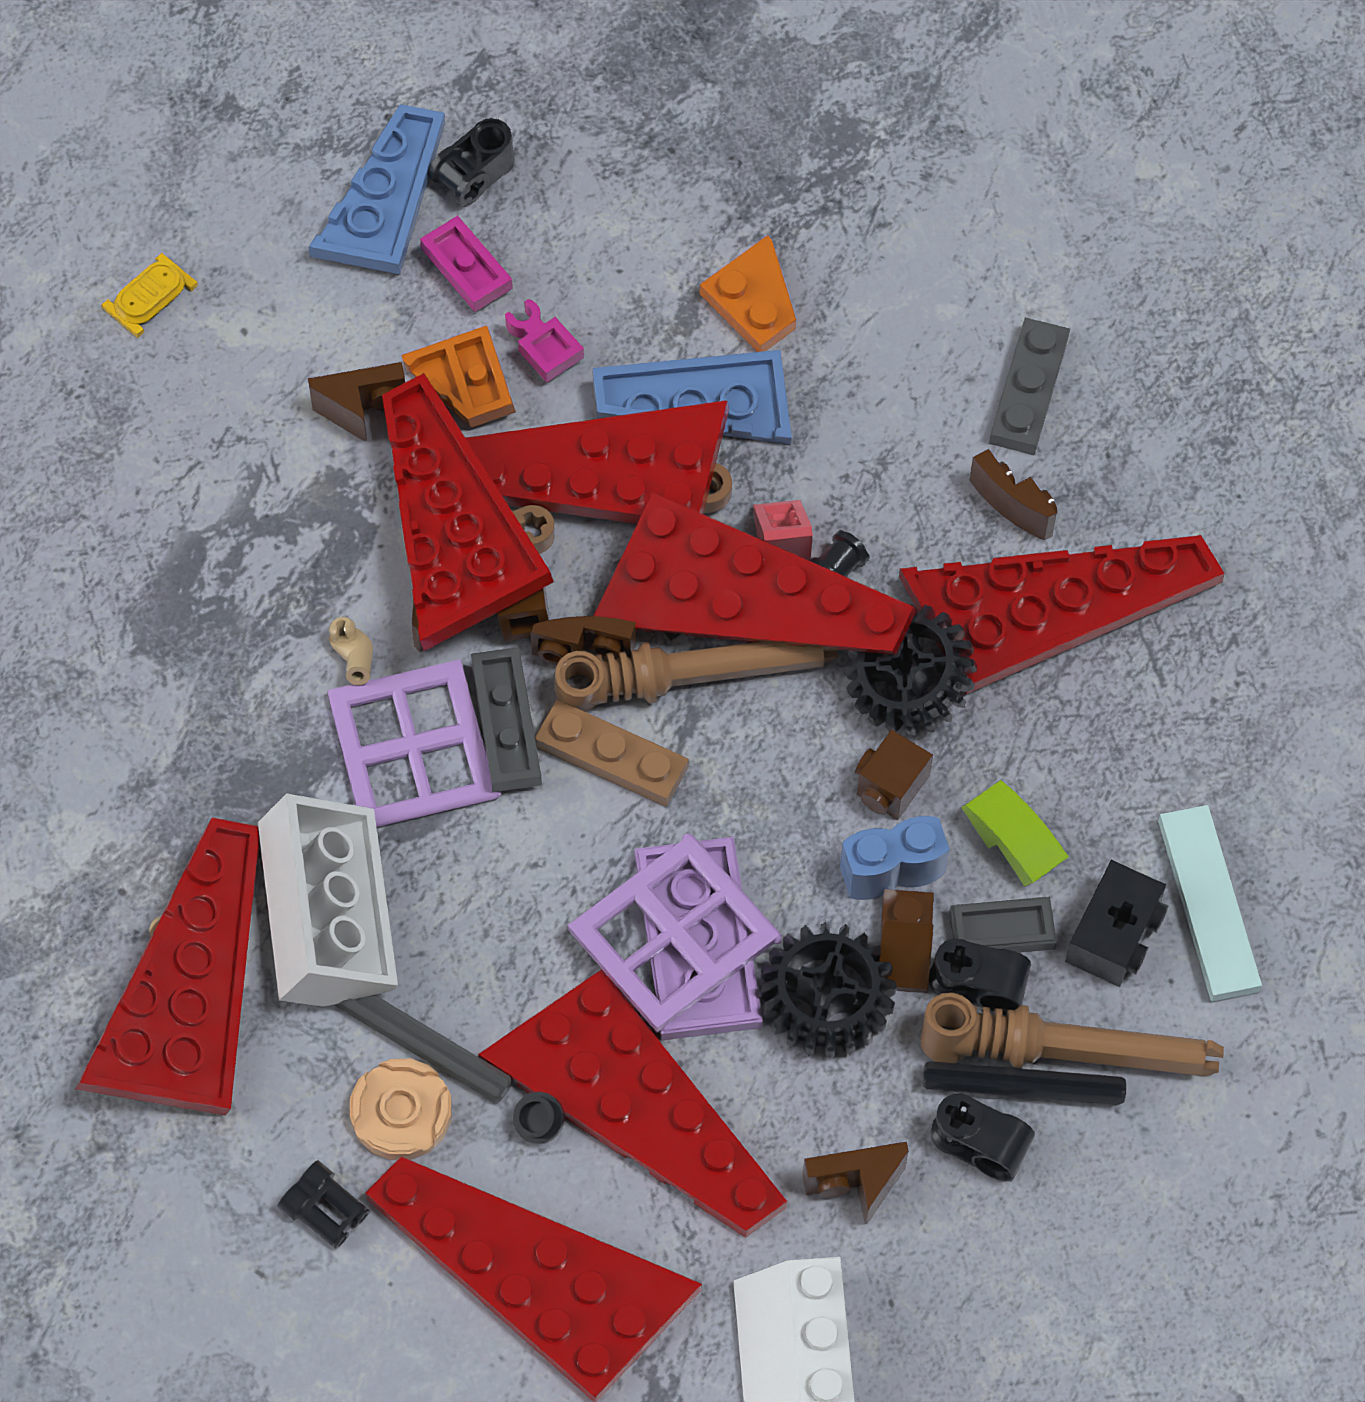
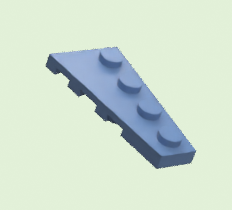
[309,104,445,274]
[592,350,792,445]

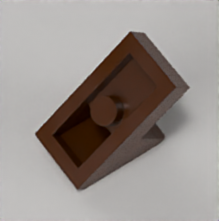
[308,362,405,441]
[879,889,934,993]
[802,1141,909,1224]

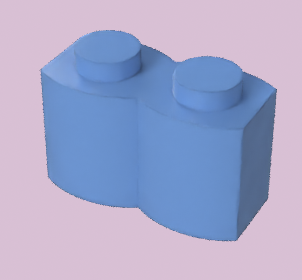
[840,816,949,900]

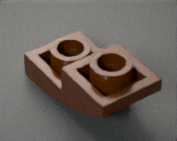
[969,449,1058,540]
[531,616,636,665]

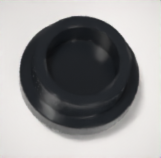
[513,1092,565,1144]

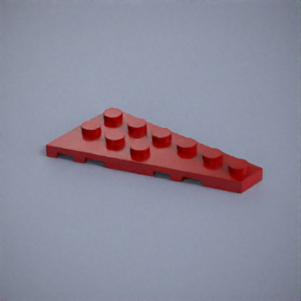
[382,373,554,651]
[466,400,729,524]
[594,492,917,655]
[899,535,1225,694]
[74,817,259,1116]
[478,969,788,1238]
[365,1156,702,1402]

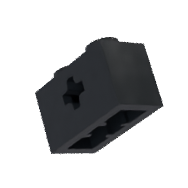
[1065,860,1169,987]

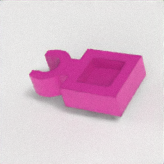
[505,299,584,383]

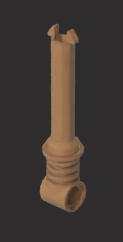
[555,641,838,712]
[920,993,1224,1076]

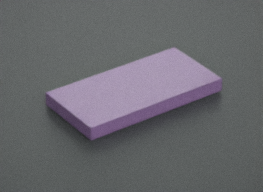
[635,837,763,1041]

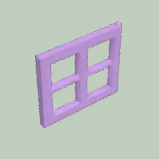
[327,659,501,827]
[568,833,782,1032]

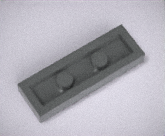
[989,317,1070,455]
[471,647,542,792]

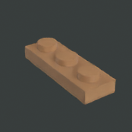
[535,699,689,807]

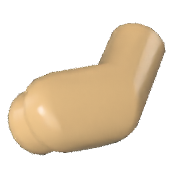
[329,617,373,685]

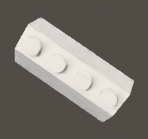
[258,793,398,1007]
[733,1257,855,1402]

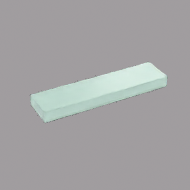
[1158,805,1262,1002]

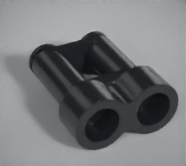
[277,1160,370,1250]

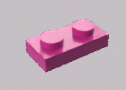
[420,215,513,312]

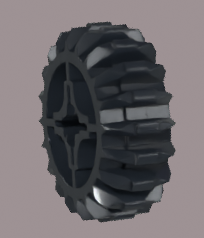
[844,603,977,736]
[759,921,897,1059]

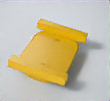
[101,253,198,338]

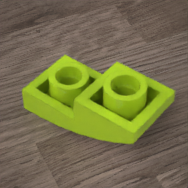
[961,780,1069,887]

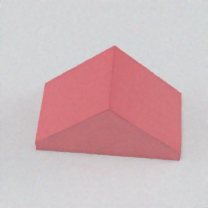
[753,500,813,561]

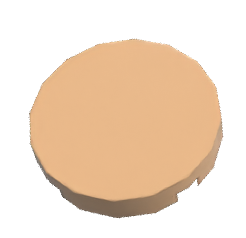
[350,1058,452,1160]

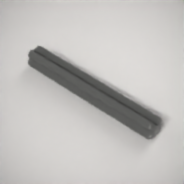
[334,995,511,1102]

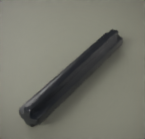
[922,1061,1126,1105]

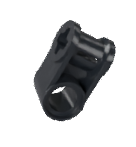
[428,118,515,207]
[929,938,1031,1015]
[930,1093,1035,1182]

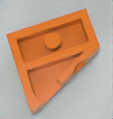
[700,235,796,352]
[401,325,516,428]

